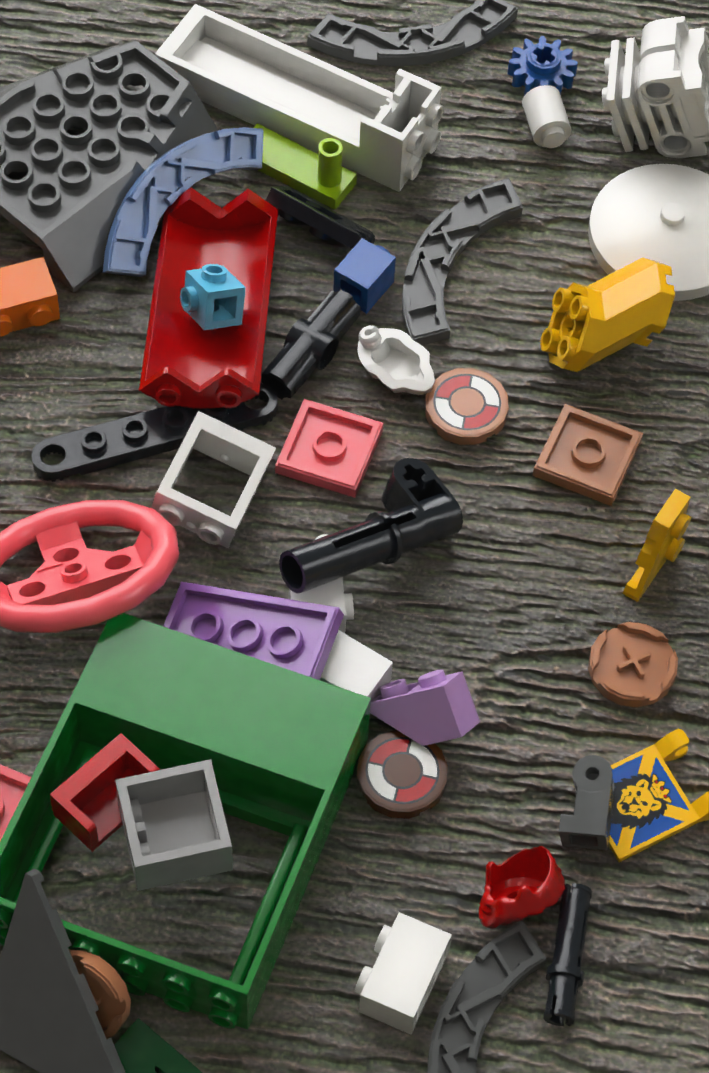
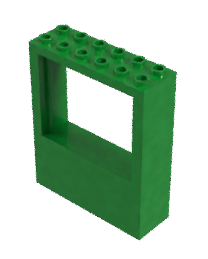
[0,613,371,1030]

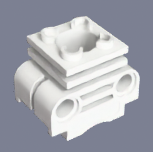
[602,16,709,158]

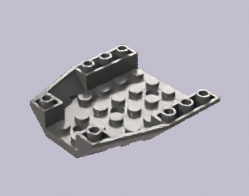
[0,40,218,293]

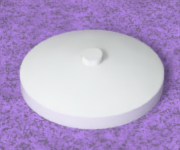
[588,164,709,301]

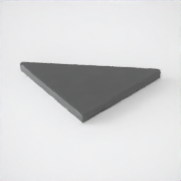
[0,869,126,1073]

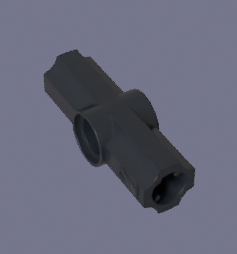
[261,289,361,400]

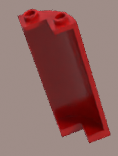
[139,187,278,409]

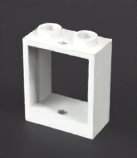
[151,411,276,548]

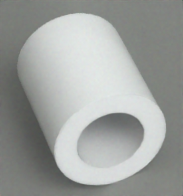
[522,85,572,148]

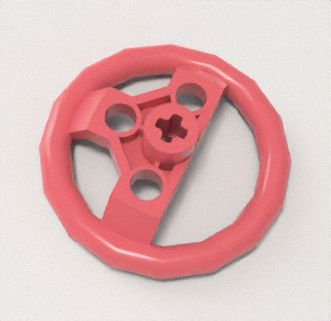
[0,500,179,633]

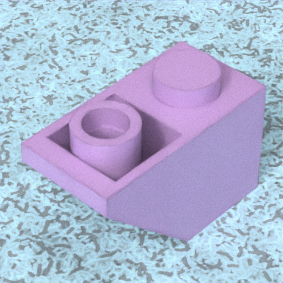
[370,670,480,746]

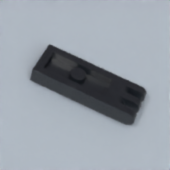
[266,186,375,248]

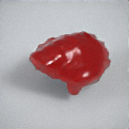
[479,846,565,929]

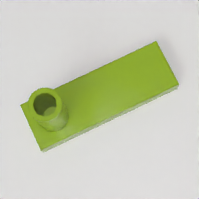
[253,123,357,210]

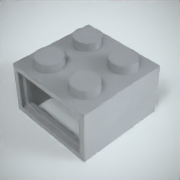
[115,759,233,891]

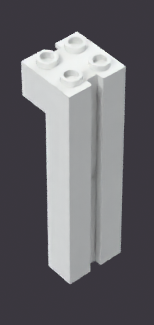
[155,4,444,192]

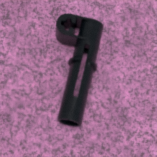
[279,458,463,594]

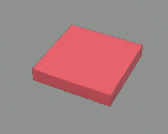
[275,399,383,498]

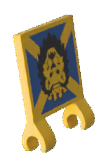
[574,729,709,862]

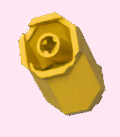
[540,257,675,372]

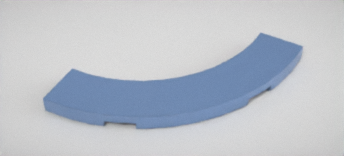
[102,127,263,277]

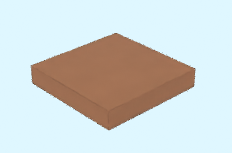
[533,404,643,506]

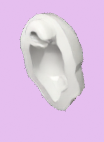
[357,325,435,395]

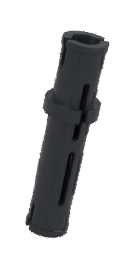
[543,883,592,1026]

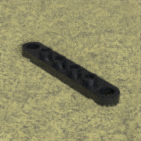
[31,383,278,482]

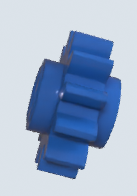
[508,36,578,96]

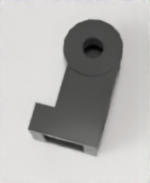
[559,755,615,850]

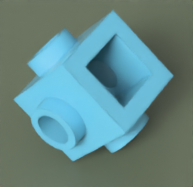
[180,264,246,330]

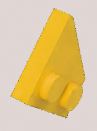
[623,489,691,602]

